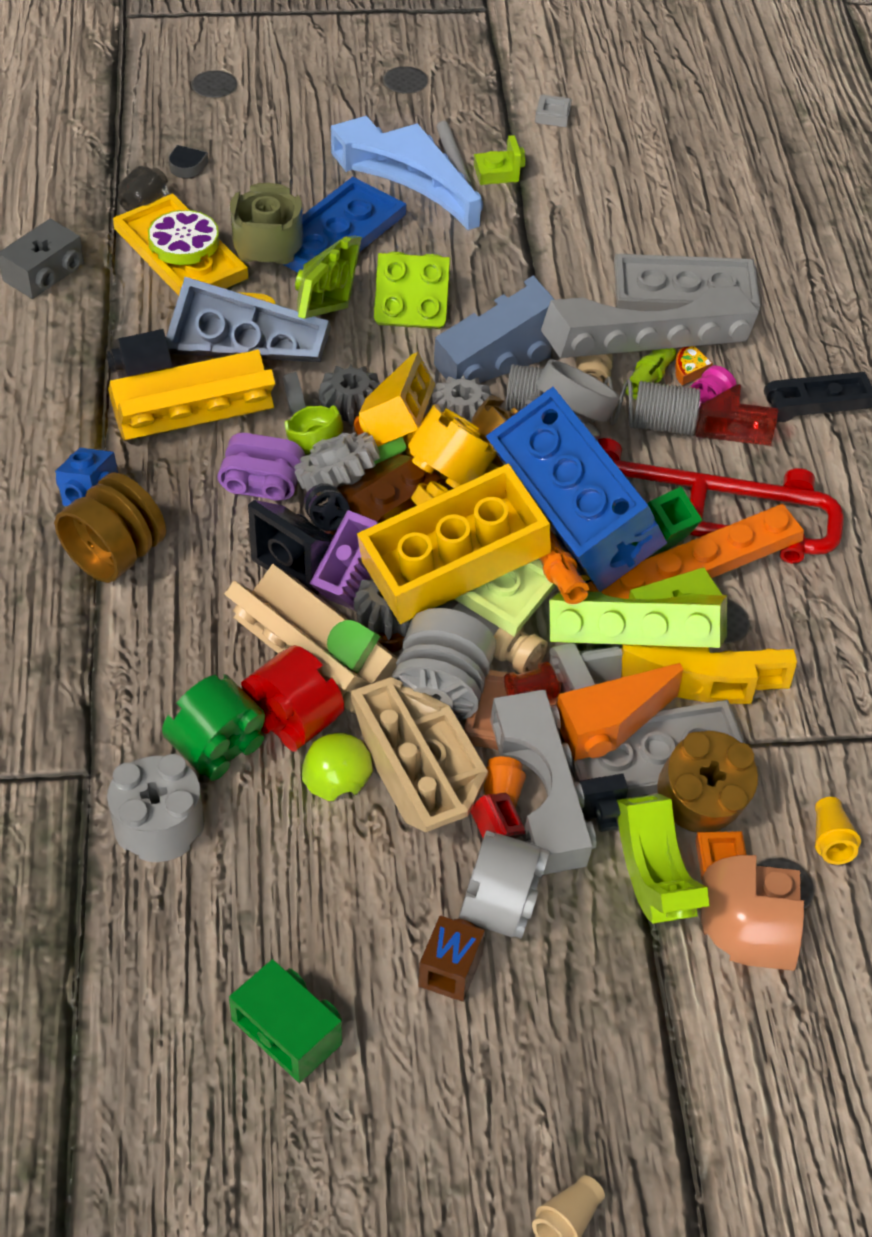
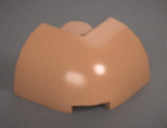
[701,855,804,971]

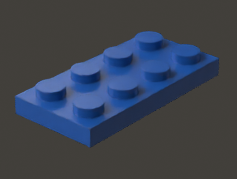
[282,177,406,273]

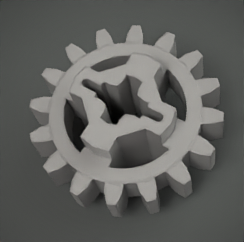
[294,432,380,492]

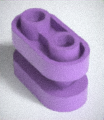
[217,433,305,500]

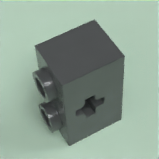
[0,218,84,299]

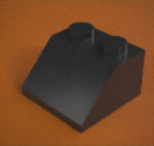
[248,500,334,595]

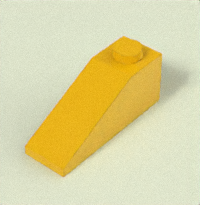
[359,352,435,447]

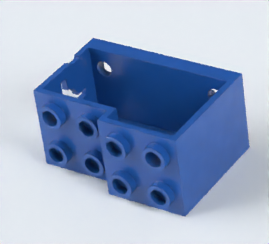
[486,386,667,592]

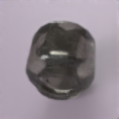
[118,166,169,212]

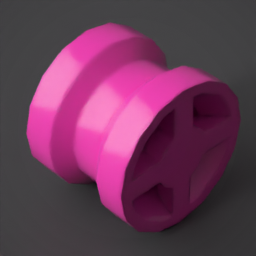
[690,365,737,413]

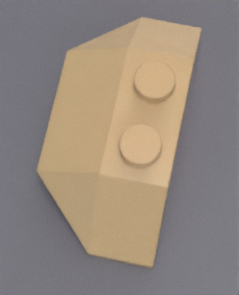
[351,677,488,832]

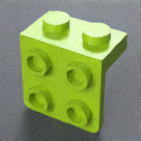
[374,252,450,329]

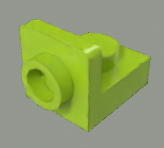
[473,135,525,185]

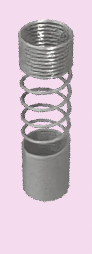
[505,364,700,436]

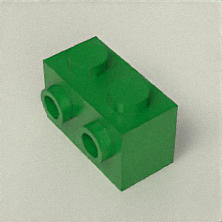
[229,959,342,1084]

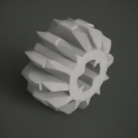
[429,374,491,422]

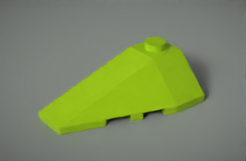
[295,235,362,319]

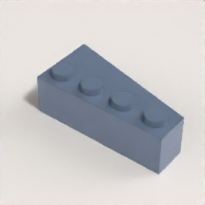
[166,277,331,362]

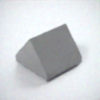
[579,646,622,684]

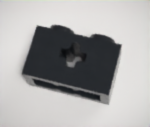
[106,329,173,379]

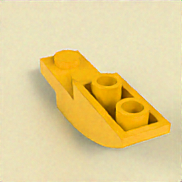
[621,644,797,704]

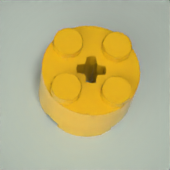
[408,404,497,488]

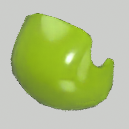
[284,405,343,455]
[302,733,373,801]

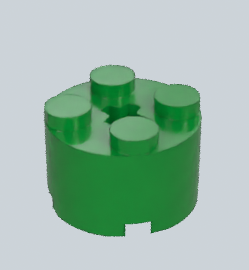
[162,674,265,781]

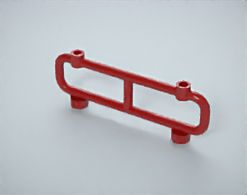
[597,438,844,564]

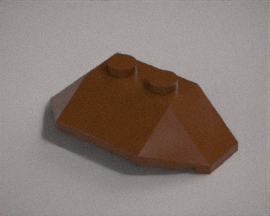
[325,454,454,535]

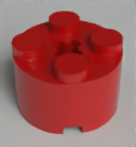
[241,645,344,752]

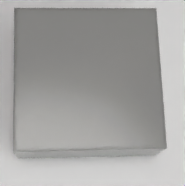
[535,95,572,127]

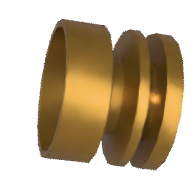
[54,472,166,583]

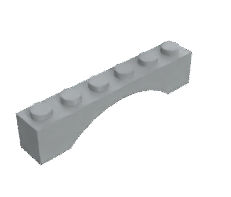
[541,286,759,358]

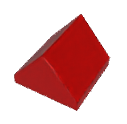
[470,793,525,839]

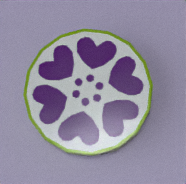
[148,210,219,265]

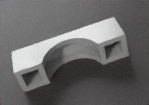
[490,689,596,875]

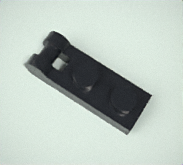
[764,372,872,422]

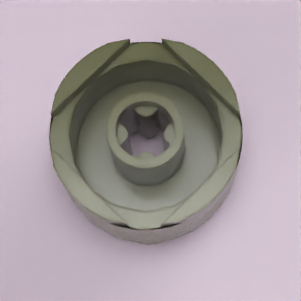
[230,183,303,264]

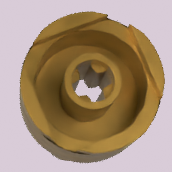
[657,731,758,833]

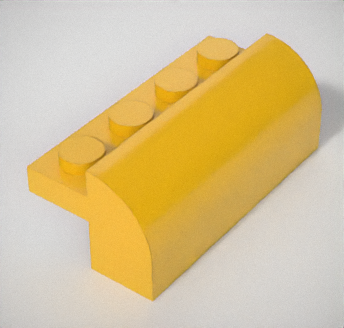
[108,350,275,441]

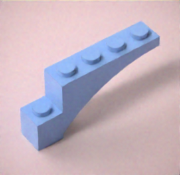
[331,115,483,230]

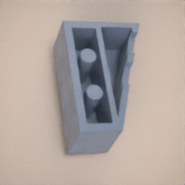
[434,275,555,383]

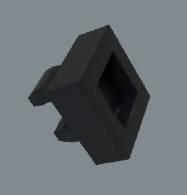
[579,773,628,832]

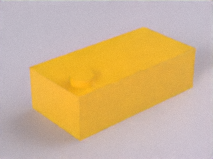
[357,463,551,624]

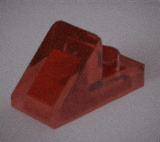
[695,384,778,446]

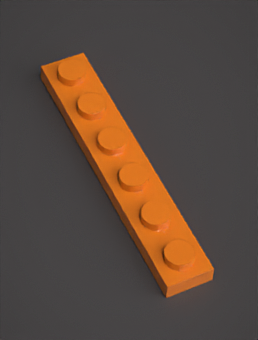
[586,503,804,599]

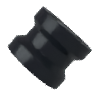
[304,483,350,531]

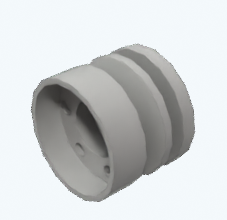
[526,359,620,441]
[392,608,496,721]

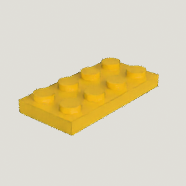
[113,193,249,296]

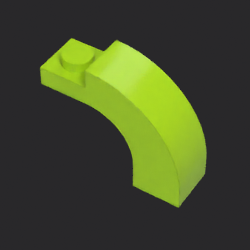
[617,794,710,924]

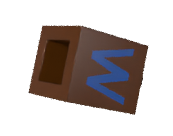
[418,915,485,1002]

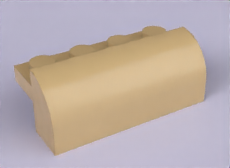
[224,564,398,713]

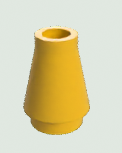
[815,796,861,865]

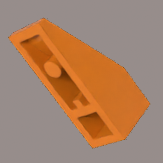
[557,663,683,761]

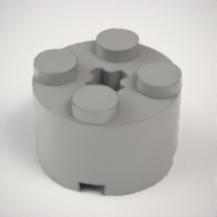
[107,754,205,862]
[458,830,550,939]

